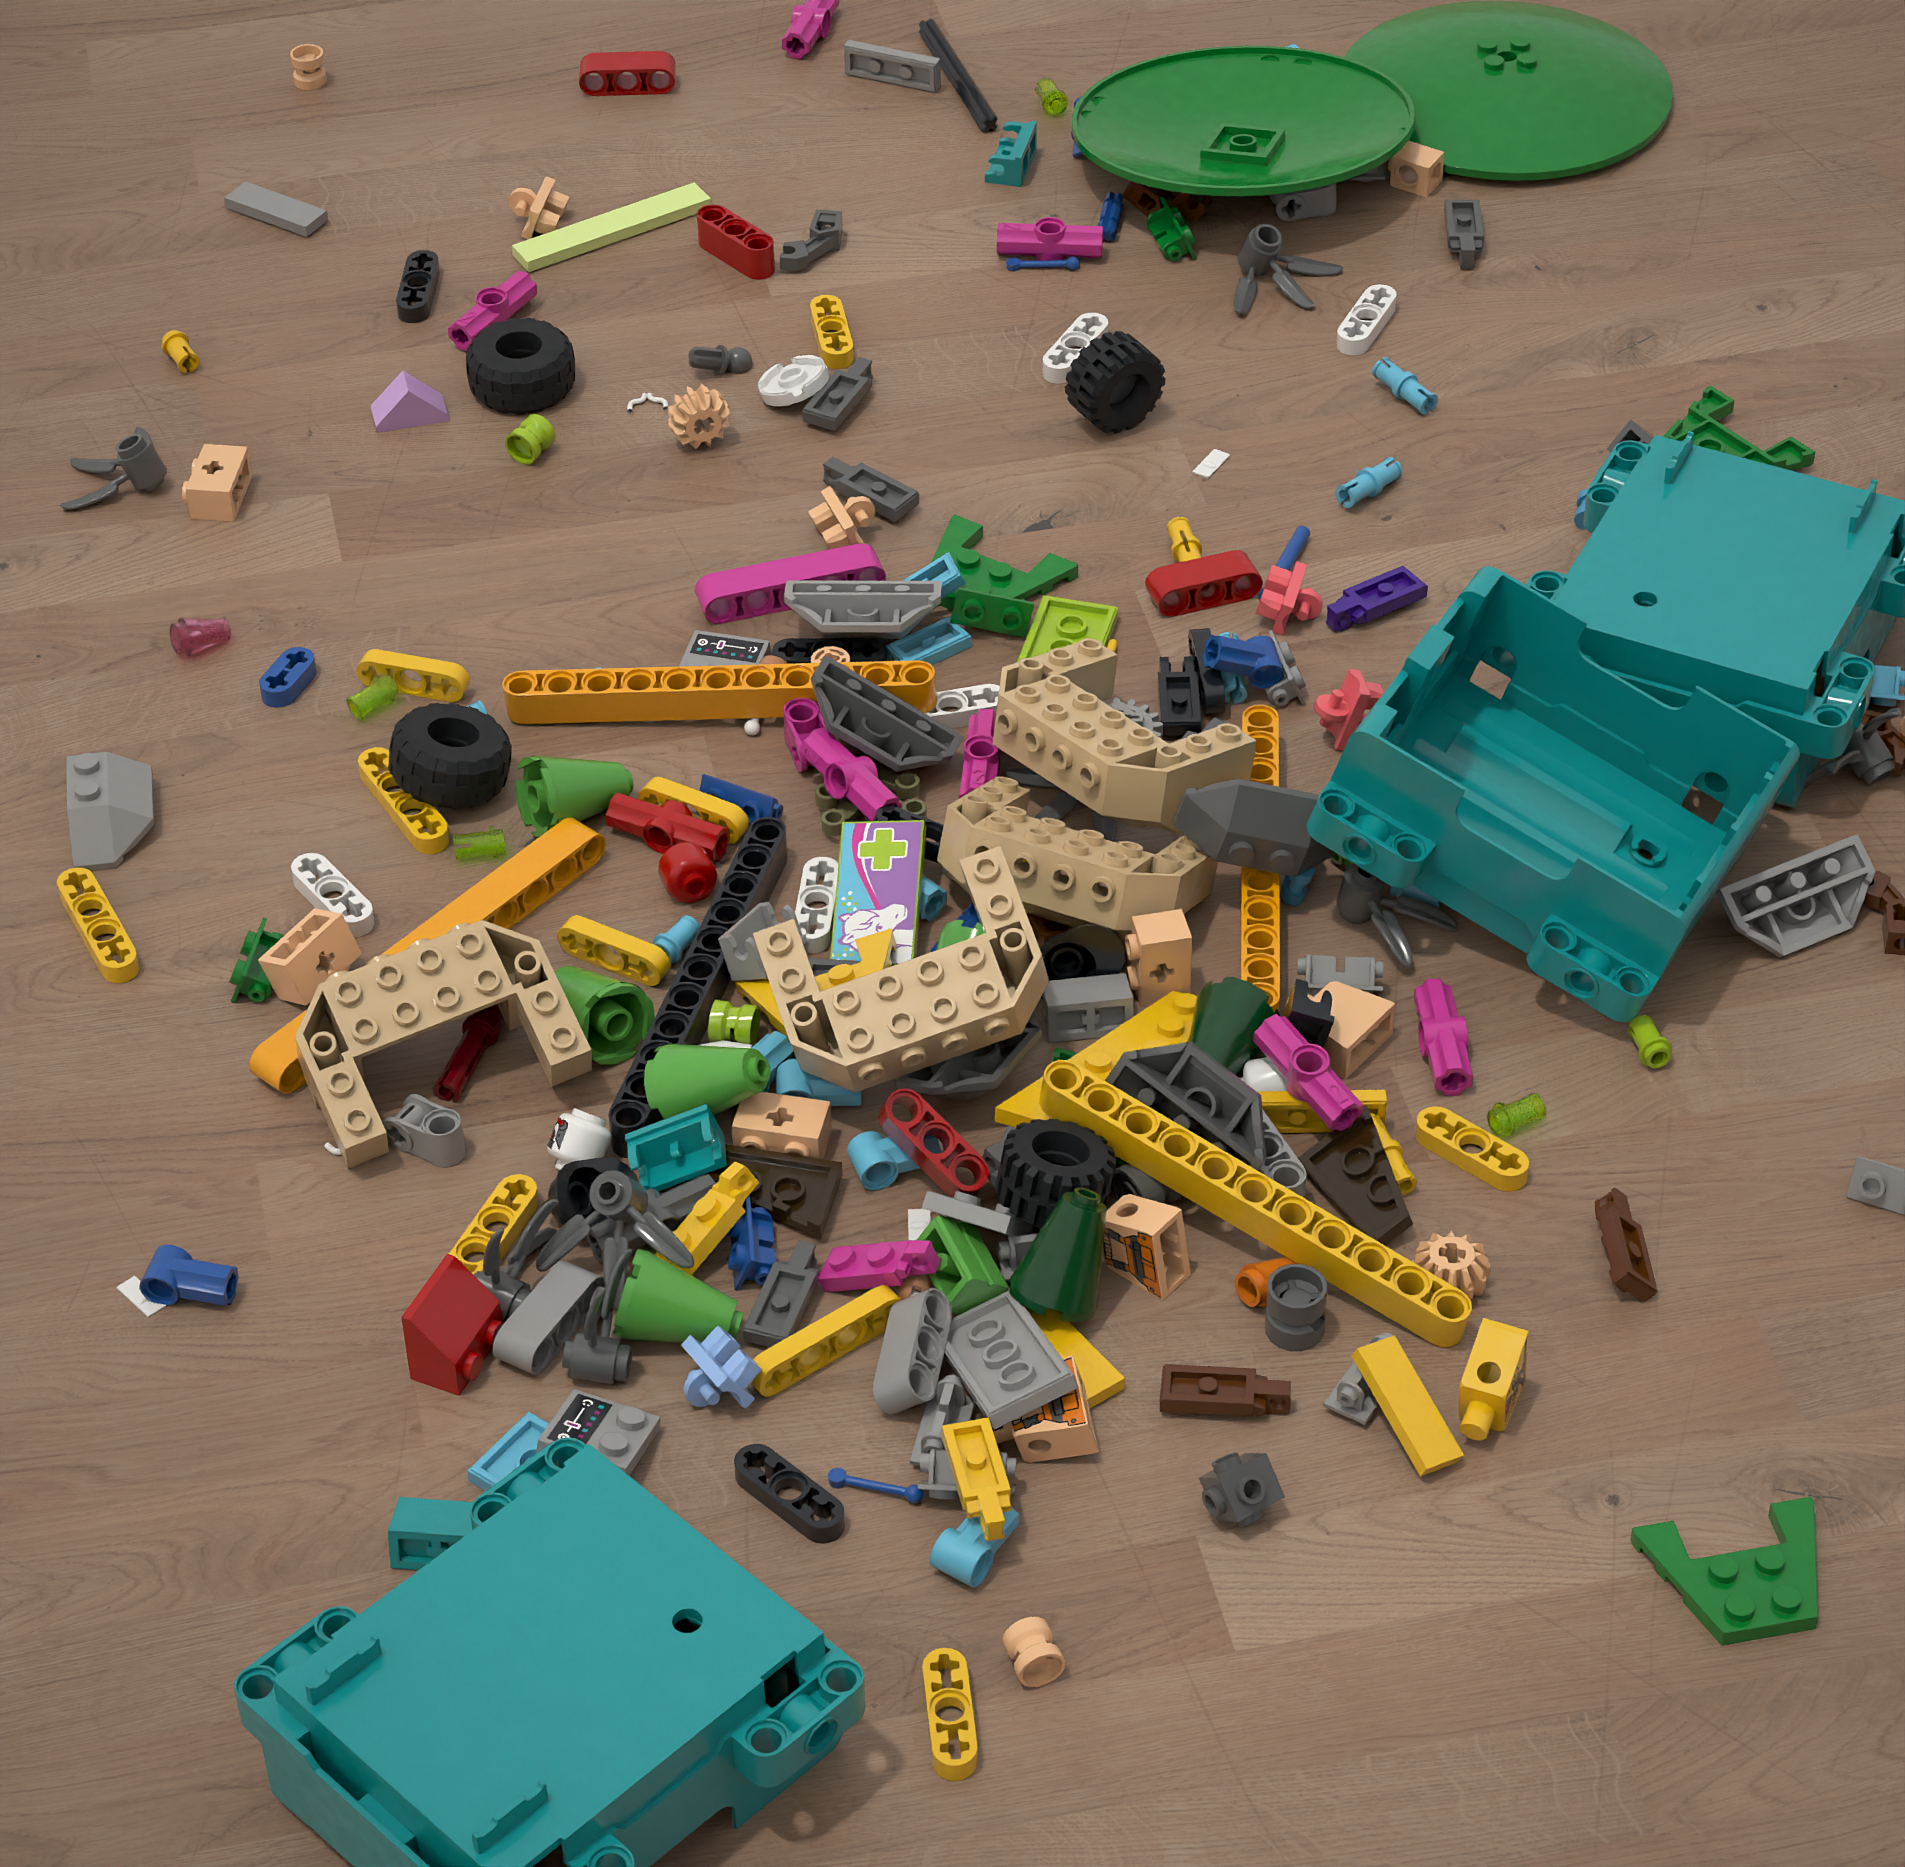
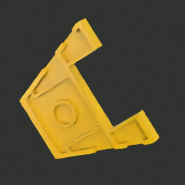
[734,928,897,1040]

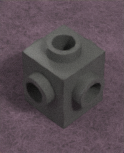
[1199,1453,1285,1526]

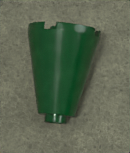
[1188,977,1280,1075]
[1008,1188,1107,1322]

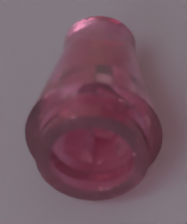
[169,617,231,656]

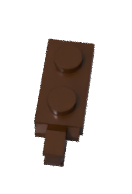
[1595,1187,1658,1302]
[1159,1364,1291,1416]

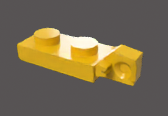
[655,1162,759,1275]
[941,1418,1011,1542]

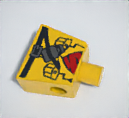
[1459,1318,1529,1441]

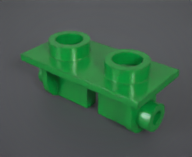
[1146,197,1197,261]
[950,587,1034,638]
[229,917,284,1003]

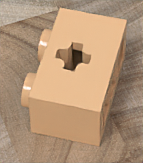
[182,444,252,522]
[258,908,362,1006]
[1124,909,1192,1007]
[732,1092,832,1159]

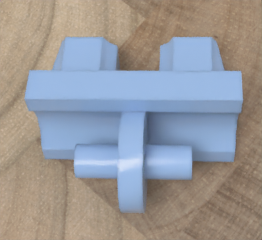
[681,1325,762,1409]

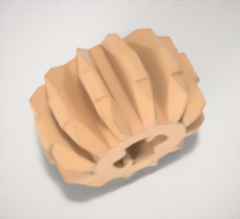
[668,384,730,449]
[1412,1230,1490,1301]

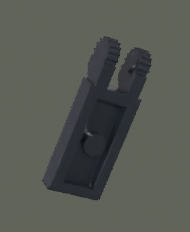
[1158,656,1201,736]

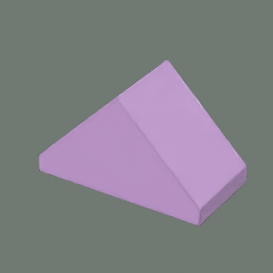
[370,370,449,433]

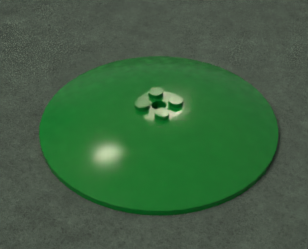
[1344,1,1673,181]
[1072,45,1415,196]

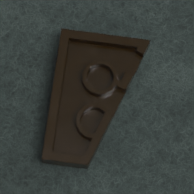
[1298,1105,1413,1246]
[701,1144,843,1239]

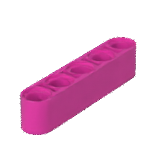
[694,543,886,624]

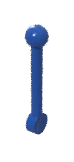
[1006,257,1080,271]
[828,1468,924,1503]

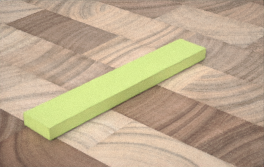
[512,182,711,272]

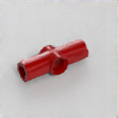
[605,793,730,862]

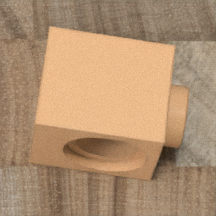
[1388,141,1444,198]

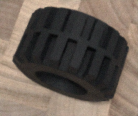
[1065,331,1166,434]
[995,1119,1116,1226]

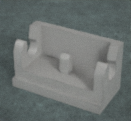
[718,902,808,981]
[1042,973,1134,1043]

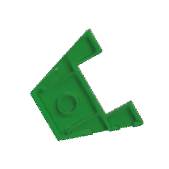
[1663,385,1815,470]
[931,514,1078,611]
[1630,1496,1818,1646]

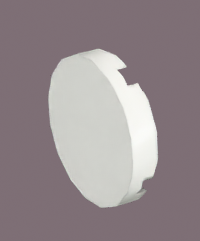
[758,355,829,407]

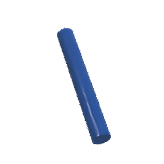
[1258,526,1310,601]

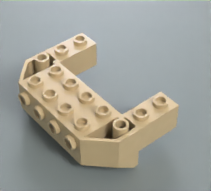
[993,638,1257,835]
[937,777,1218,943]
[753,846,1049,1092]
[295,920,592,1169]

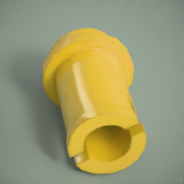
[161,330,200,373]

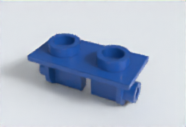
[696,774,783,830]
[726,1195,776,1291]

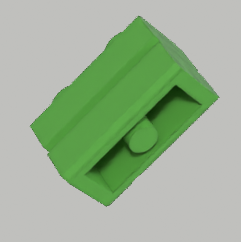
[917,1215,1009,1314]

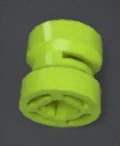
[505,414,556,465]
[708,1000,760,1046]

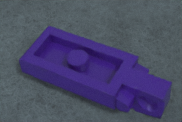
[1325,566,1428,632]

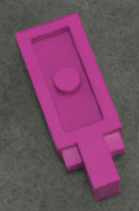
[818,1240,941,1292]

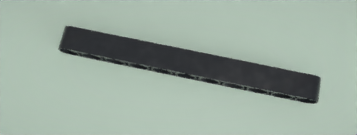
[608,817,788,1158]

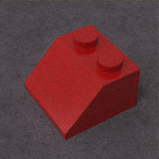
[401,1254,504,1396]

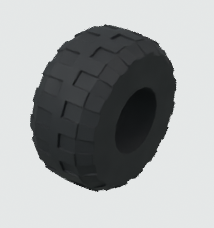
[466,318,575,415]
[388,703,512,809]

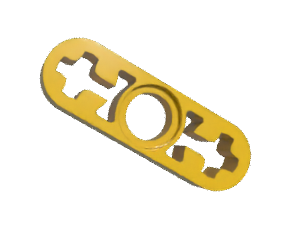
[810,295,854,369]
[356,649,470,702]
[638,777,749,844]
[557,915,671,986]
[1415,1106,1529,1192]
[922,1648,978,1781]

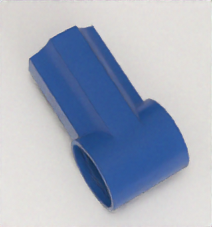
[1202,635,1284,689]
[139,1245,239,1306]

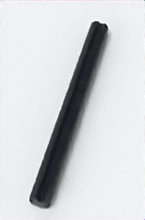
[919,19,998,132]

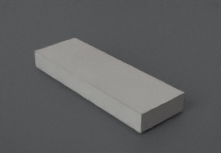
[844,40,941,93]
[224,181,328,237]

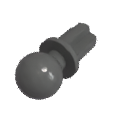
[688,345,752,374]

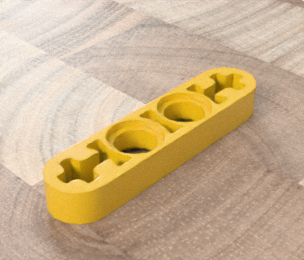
[358,747,450,854]
[57,867,140,983]
[449,1174,539,1275]
[750,1285,902,1397]

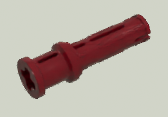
[433,1004,505,1103]

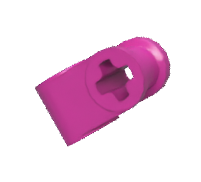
[783,698,836,773]

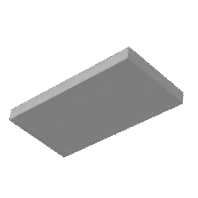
[944,1291,1079,1430]

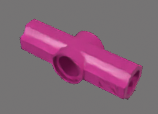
[782,0,840,59]
[997,217,1103,261]
[448,271,537,351]
[959,709,1001,799]
[800,727,903,821]
[1414,978,1473,1096]
[1253,1014,1363,1132]

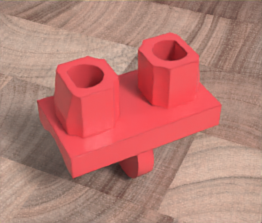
[1255,561,1323,635]
[1314,669,1384,751]

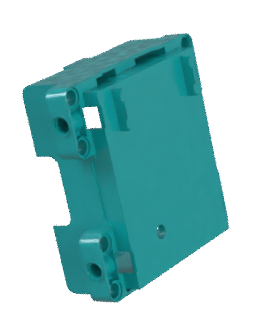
[1525,431,1905,808]
[1306,566,1800,1022]
[234,1437,866,1867]

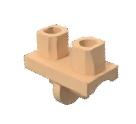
[508,176,569,239]
[808,486,875,549]

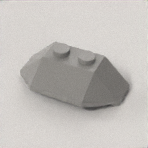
[784,580,942,643]
[66,752,154,871]
[1717,834,1876,958]

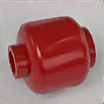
[658,842,718,903]

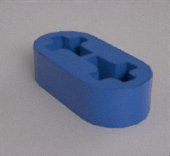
[259,647,317,708]

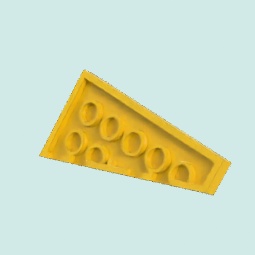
[995,991,1197,1158]

